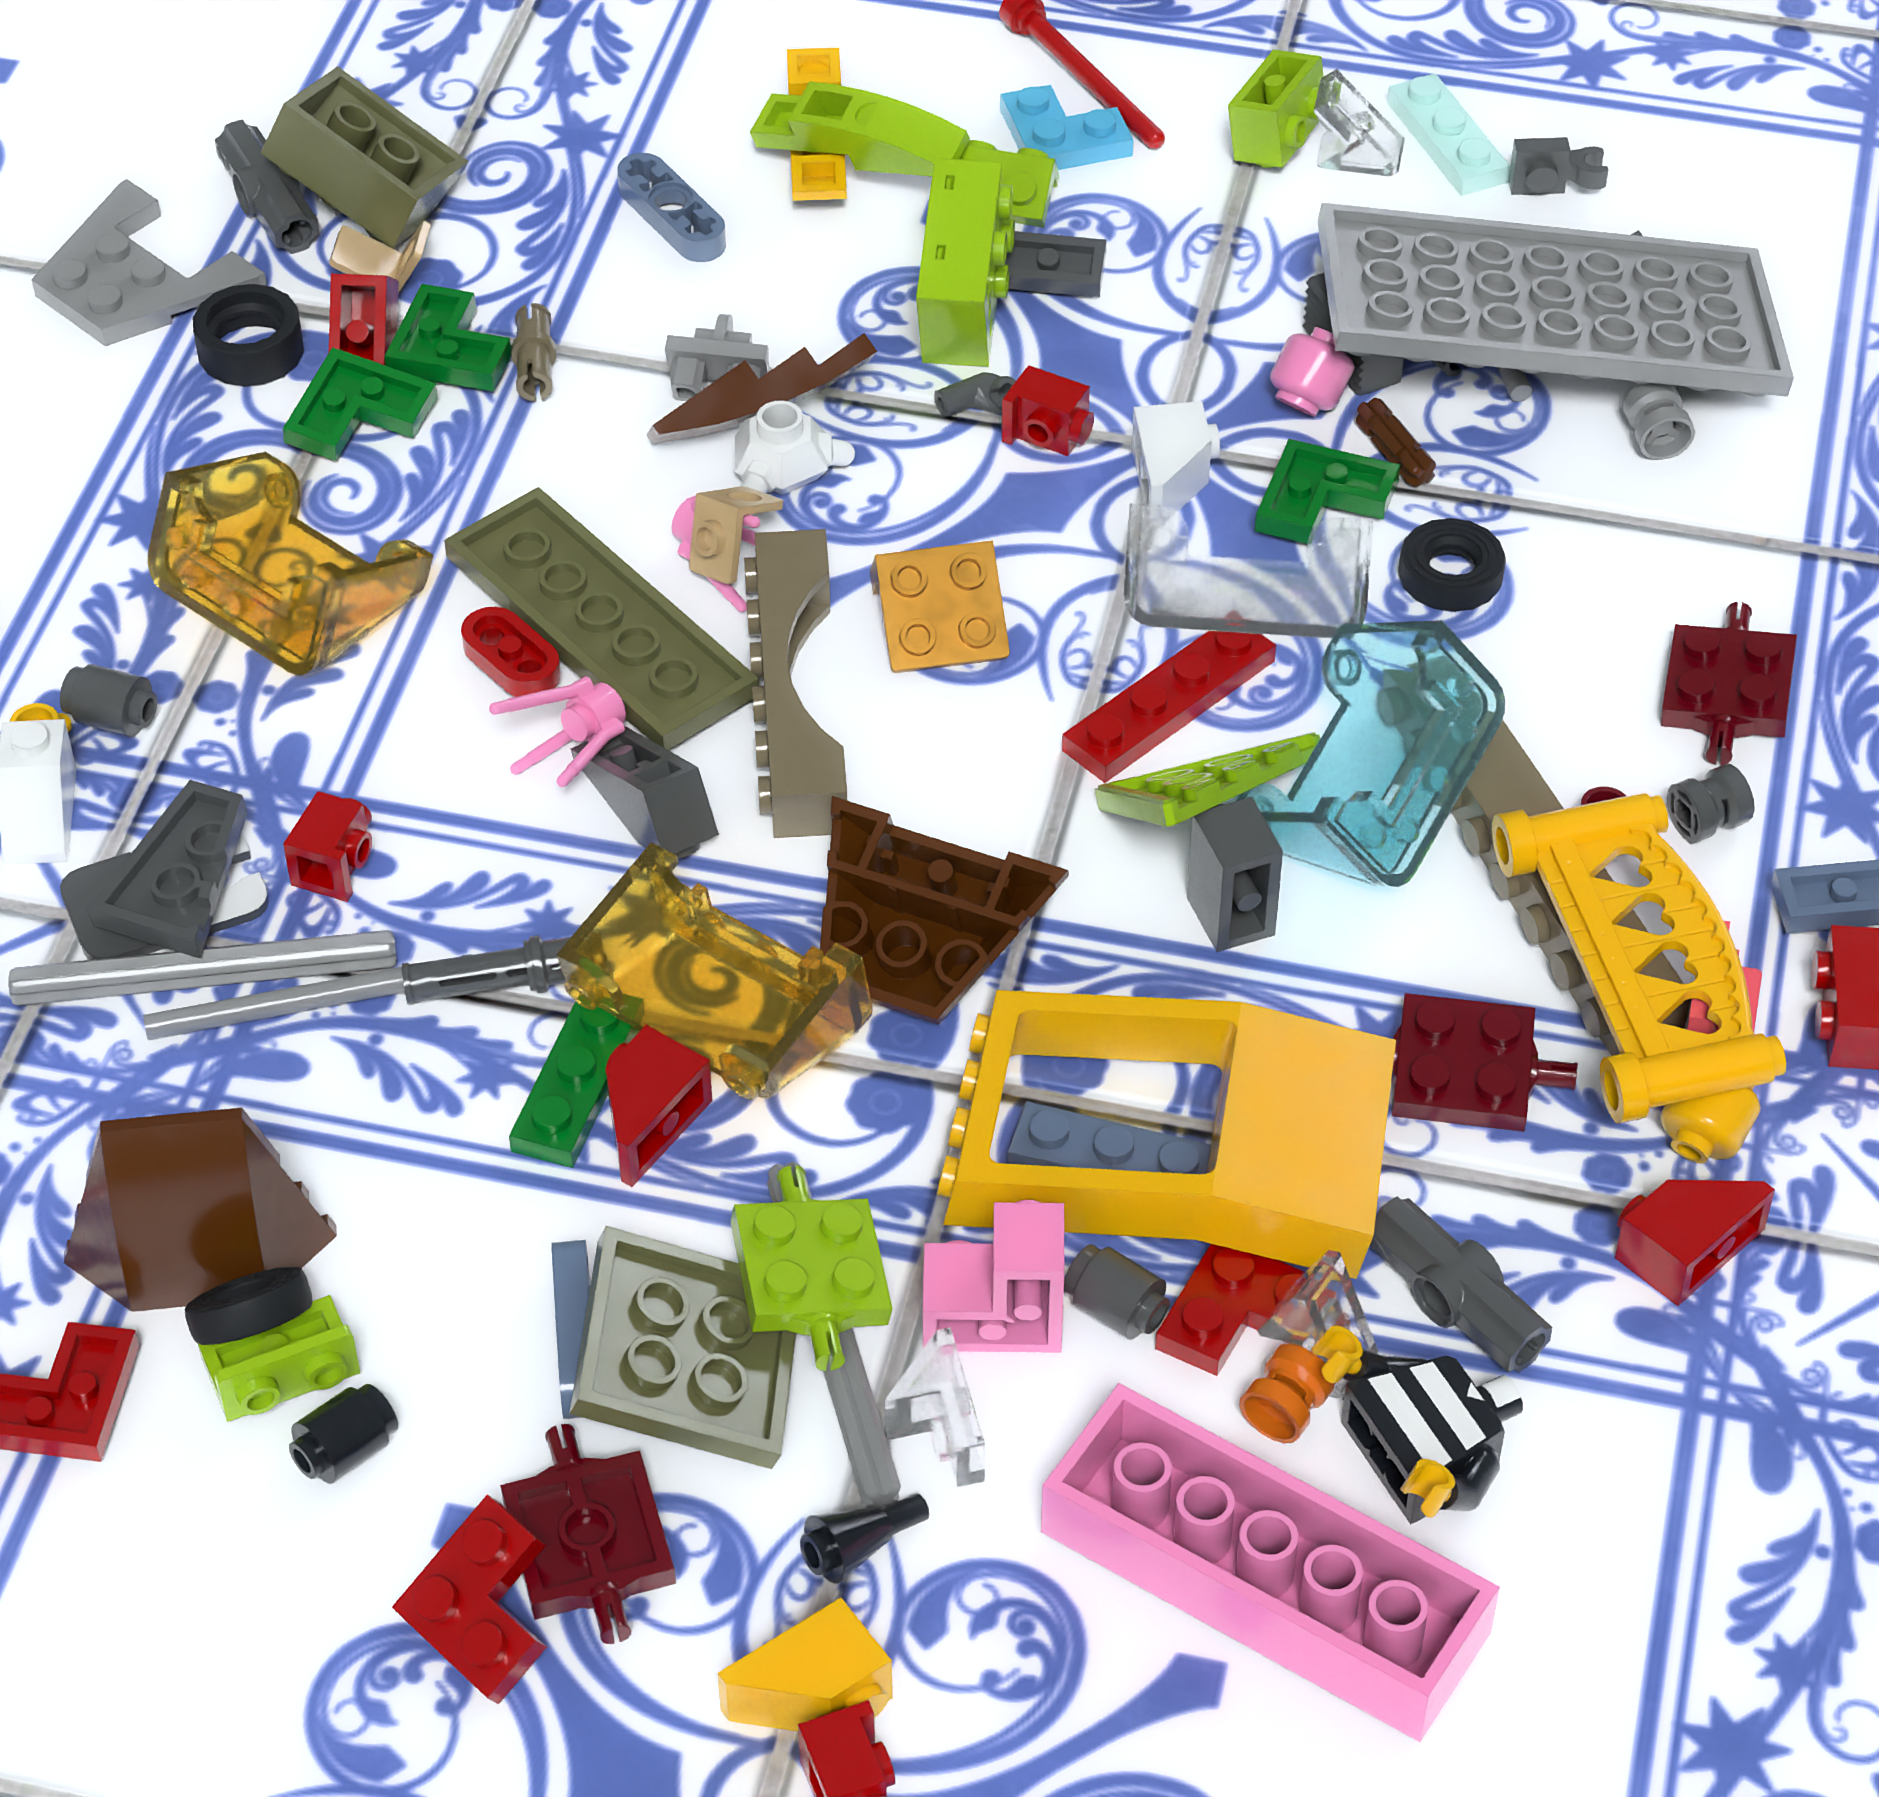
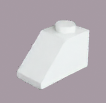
[1132,401,1220,529]
[0,719,77,865]

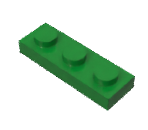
[509,989,644,1168]

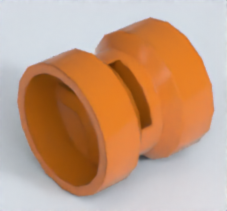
[1239,1343,1335,1444]

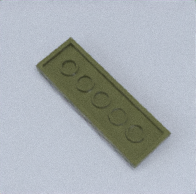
[444,486,759,750]

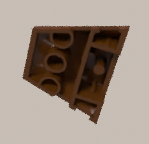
[817,796,1069,1025]
[64,1107,337,1312]

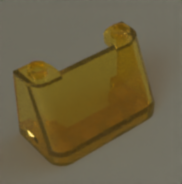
[147,451,434,675]
[556,842,873,1100]

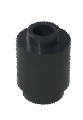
[289,1384,398,1484]

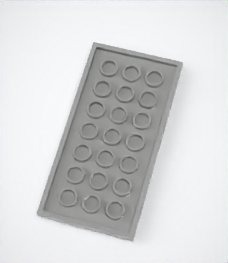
[1317,202,1794,397]

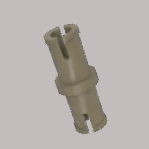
[511,303,556,401]

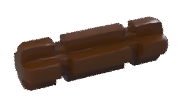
[1356,397,1436,487]

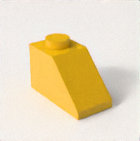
[717,1597,893,1732]

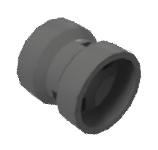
[1667,764,1755,843]

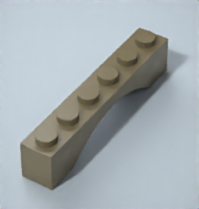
[744,529,847,838]

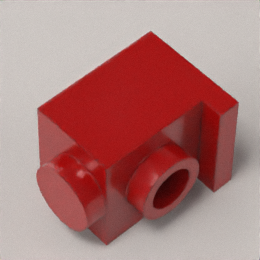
[1002,365,1094,456]
[283,791,372,902]
[798,1700,896,1797]

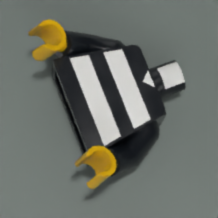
[1311,1325,1523,1525]

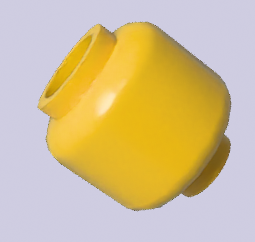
[1660,1086,1761,1164]

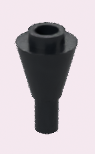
[800,1493,929,1584]

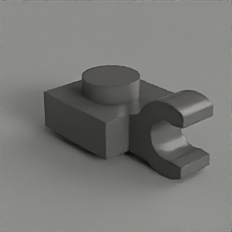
[1508,137,1608,195]

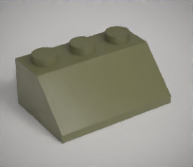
[261,66,469,249]

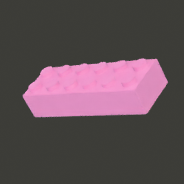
[1041,1383,1500,1742]

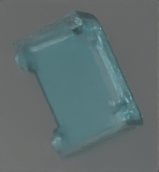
[1236,620,1506,887]

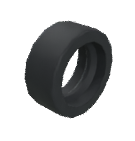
[193,284,304,386]

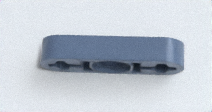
[617,153,726,262]
[551,1239,590,1419]

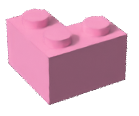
[923,1200,1064,1353]

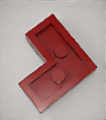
[1155,1244,1341,1376]
[0,1322,140,1462]
[392,1494,547,1704]

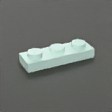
[1387,73,1510,196]

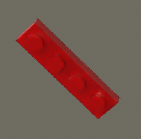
[1062,614,1276,783]

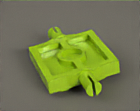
[730,1165,893,1371]

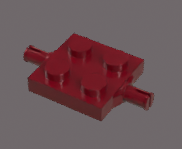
[1661,602,1797,765]
[1391,993,1578,1132]
[500,1424,676,1644]

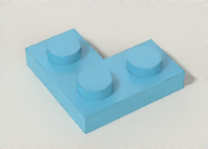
[1000,84,1133,170]

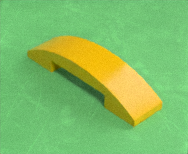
[787,47,847,201]

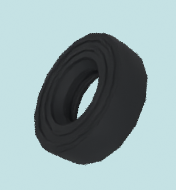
[1398,518,1506,612]
[184,1267,313,1345]

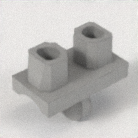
[664,314,772,401]

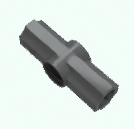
[214,119,320,254]
[1370,1196,1553,1373]

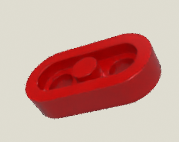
[461,607,561,697]

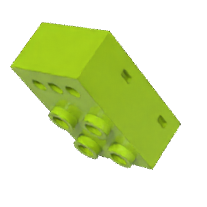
[916,158,1015,367]

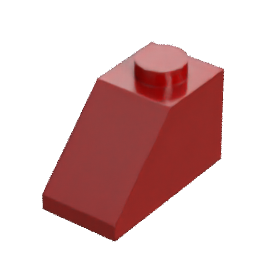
[328,273,399,366]
[605,1024,713,1188]
[1615,1179,1775,1306]

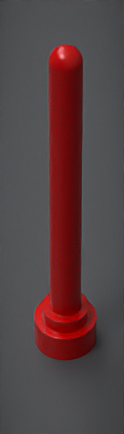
[999,0,1165,149]

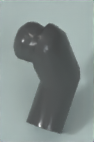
[934,372,1016,417]

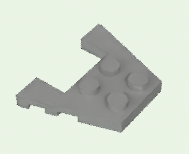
[31,179,267,347]

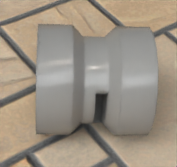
[1623,383,1696,460]

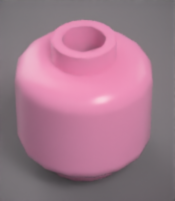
[1270,327,1355,417]

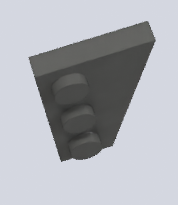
[87,780,248,958]

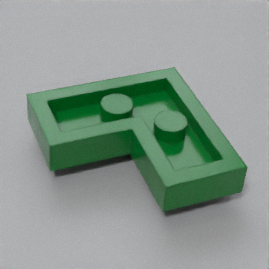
[384,284,511,392]
[283,347,437,461]
[1255,439,1400,545]

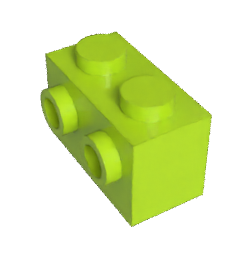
[1228,49,1330,168]

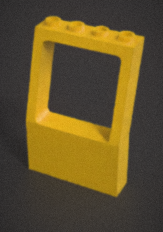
[936,990,1396,1279]

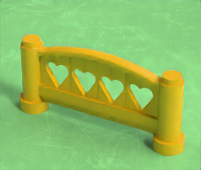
[1492,793,1786,1124]

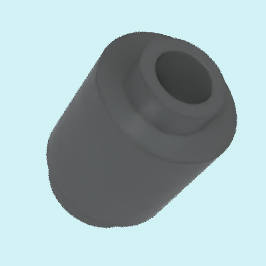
[60,664,157,737]
[1064,1244,1170,1340]

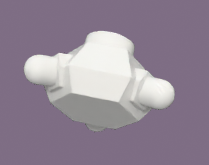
[735,401,855,501]

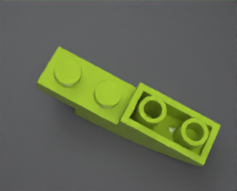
[750,81,970,177]

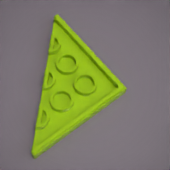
[1094,732,1324,827]

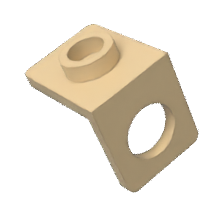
[329,220,431,294]
[689,486,783,584]

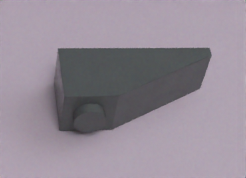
[570,726,719,859]

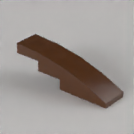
[646,333,878,444]

